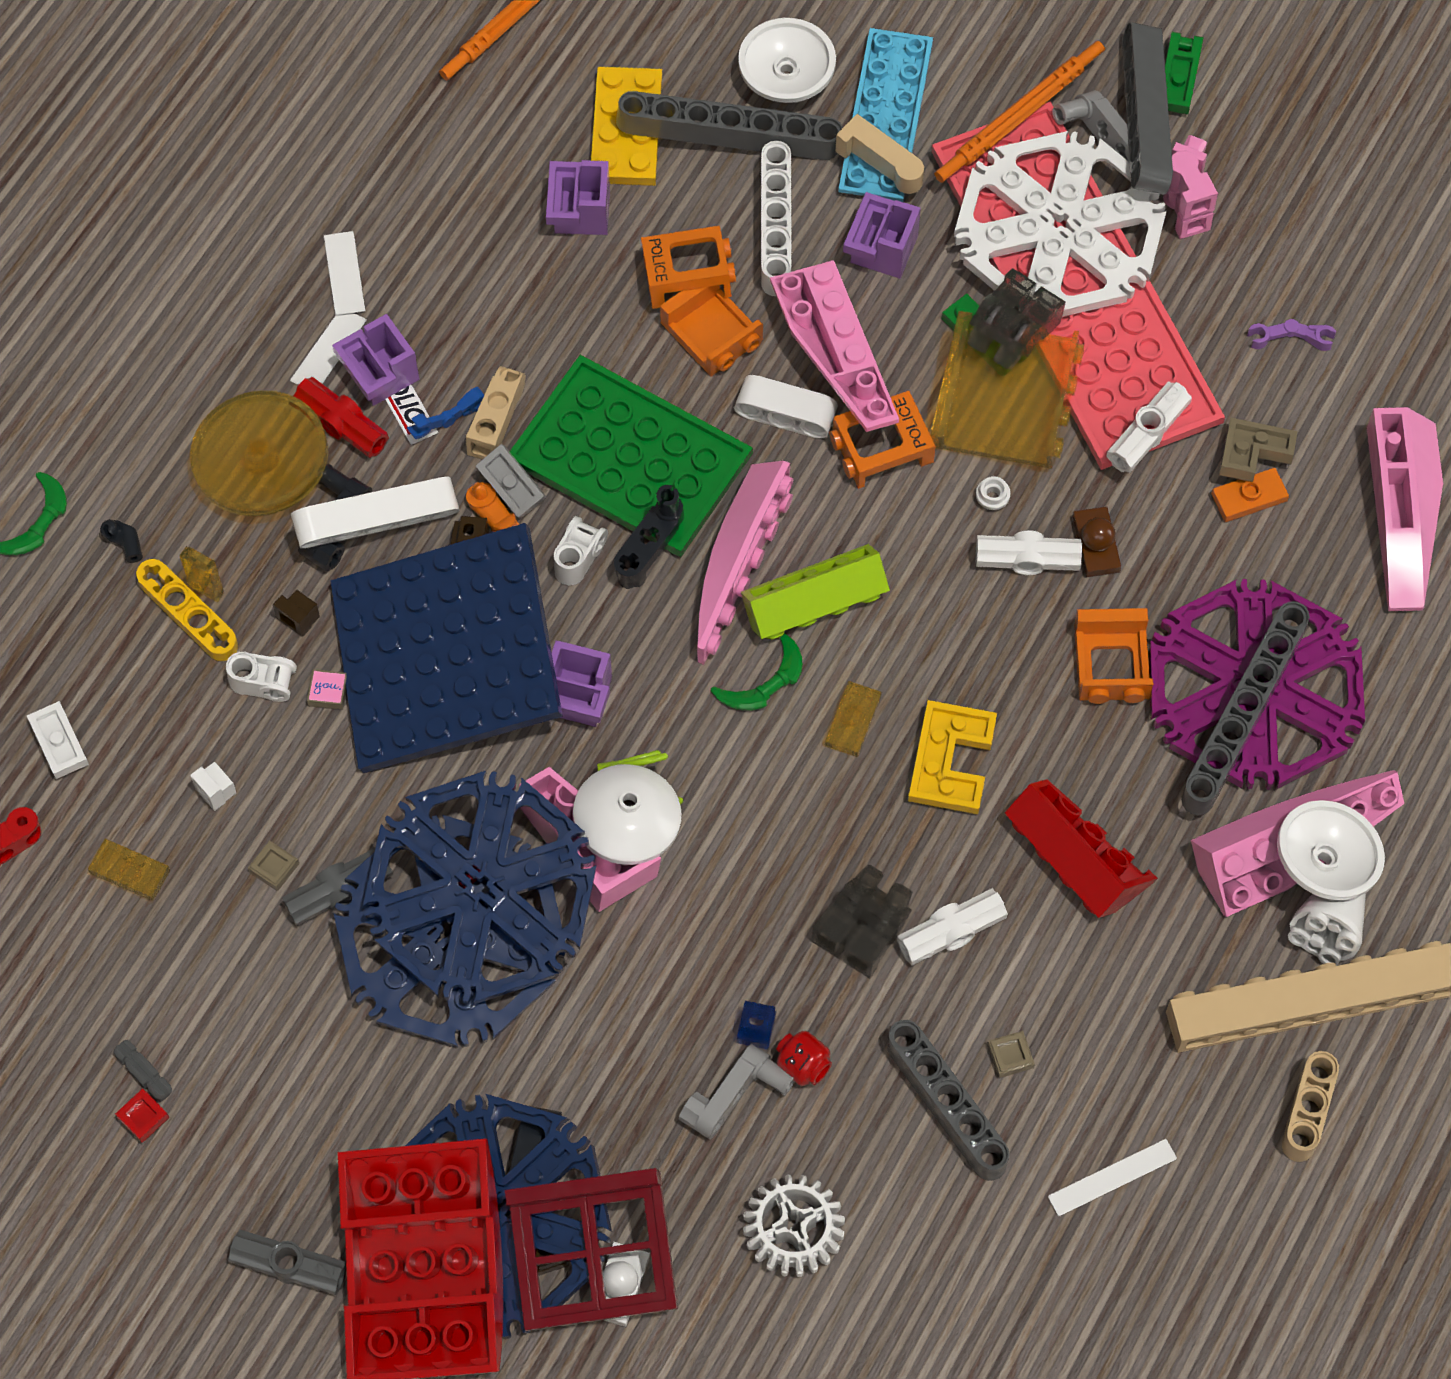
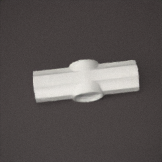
[1106,381,1192,473]
[975,531,1082,575]
[897,888,1008,966]

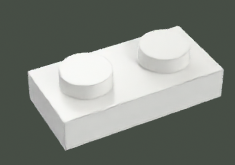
[27,701,89,779]

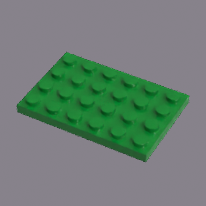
[510,354,753,558]

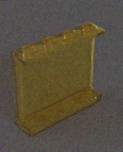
[930,311,1085,469]

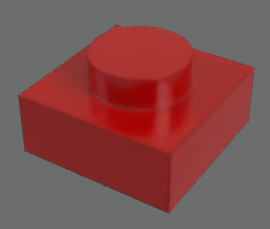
[115,1088,170,1143]

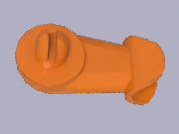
[466,482,519,532]

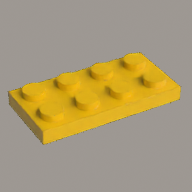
[591,67,662,186]

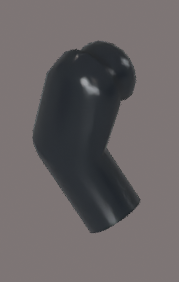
[100,519,143,563]

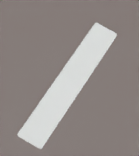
[1048,1139,1177,1216]

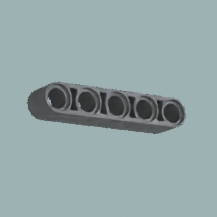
[887,1020,1009,1181]

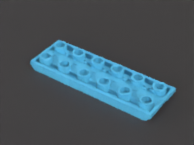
[838,28,933,202]

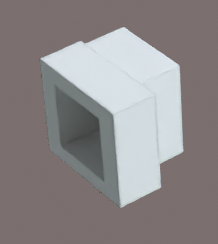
[190,762,236,811]

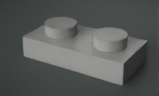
[476,444,547,519]

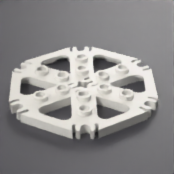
[954,131,1166,319]

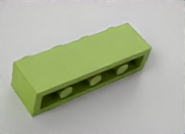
[741,544,890,639]

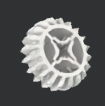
[743,1174,845,1277]

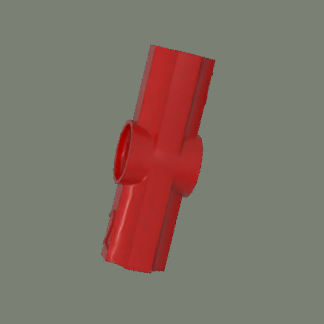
[293,377,389,458]

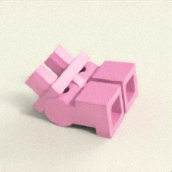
[1163,135,1218,239]

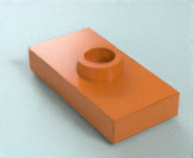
[1211,468,1289,522]

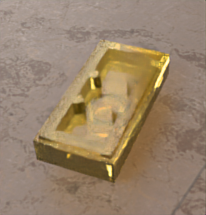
[179,546,224,603]
[825,681,882,757]
[88,839,170,901]

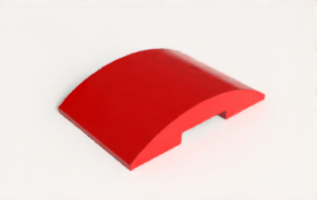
[338,1139,503,1379]

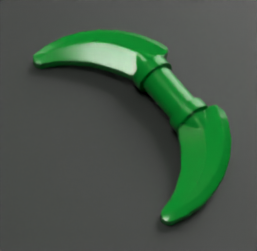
[0,472,67,555]
[711,633,803,710]

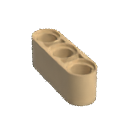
[1282,1051,1339,1162]

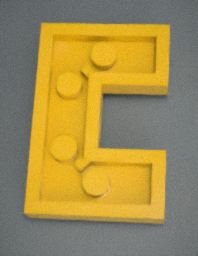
[908,700,997,814]

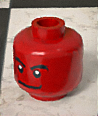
[776,1031,832,1086]

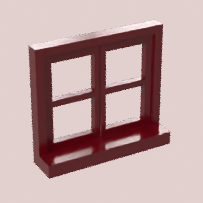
[505,1168,678,1331]

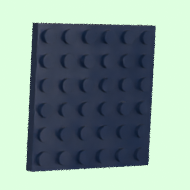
[330,523,563,774]

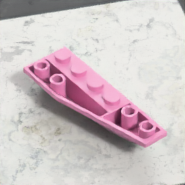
[770,260,899,432]
[1367,407,1443,611]
[697,461,793,665]
[1191,770,1404,917]

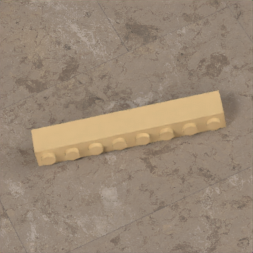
[1166,941,1451,1053]

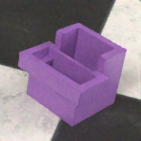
[546,160,610,235]
[843,192,921,279]
[332,314,419,406]
[552,640,612,727]

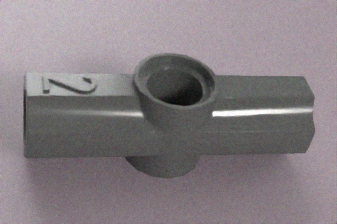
[282,847,394,926]
[228,1229,346,1296]

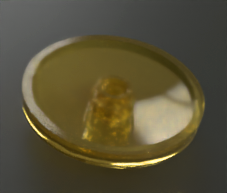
[190,391,328,516]

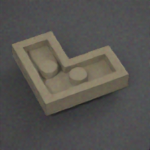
[1219,418,1298,482]

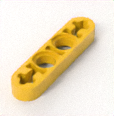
[136,559,238,661]

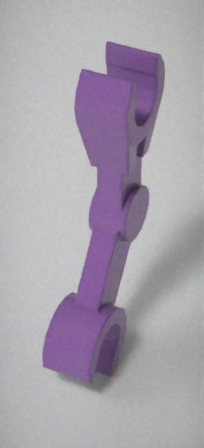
[1247,319,1336,351]

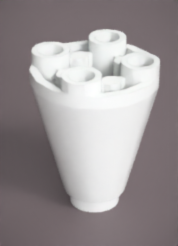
[1288,893,1366,966]

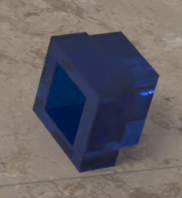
[736,1001,776,1050]

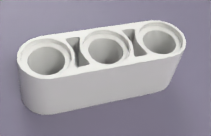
[734,375,838,438]

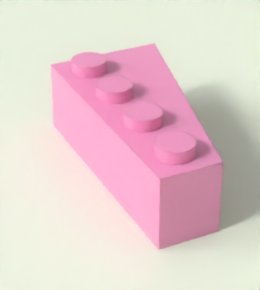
[519,767,661,912]

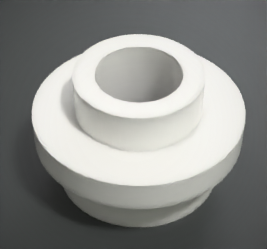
[976,476,1011,510]

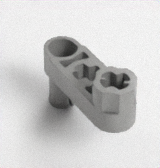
[1052,90,1130,162]
[678,1044,795,1139]

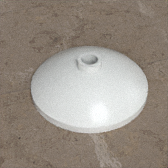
[739,18,836,103]
[573,764,681,865]
[1277,800,1385,900]

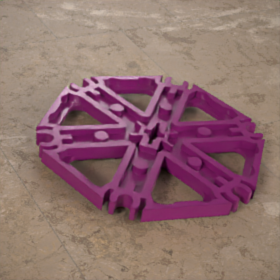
[1149,579,1365,790]

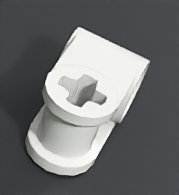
[554,516,608,586]
[226,652,297,702]

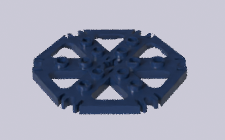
[363,771,597,1004]
[334,815,565,1048]
[405,1094,612,1338]

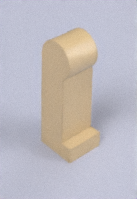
[835,114,924,194]
[466,366,526,460]

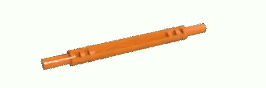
[439,0,540,81]
[934,41,1105,183]

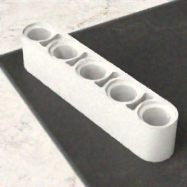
[761,141,791,296]
[291,477,460,548]

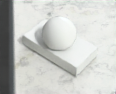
[603,1242,650,1327]

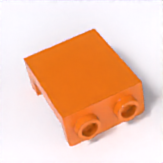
[660,285,763,377]

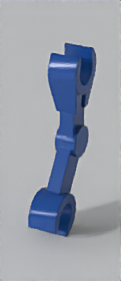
[407,387,484,439]

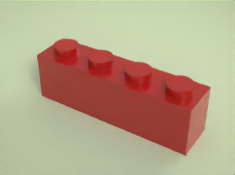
[1005,779,1158,918]

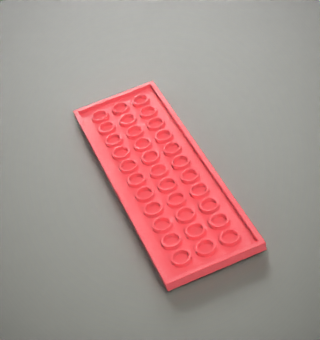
[931,102,1225,470]

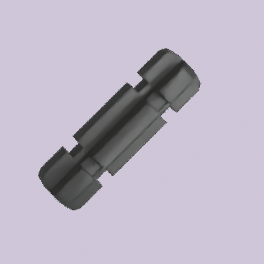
[114,1040,172,1102]

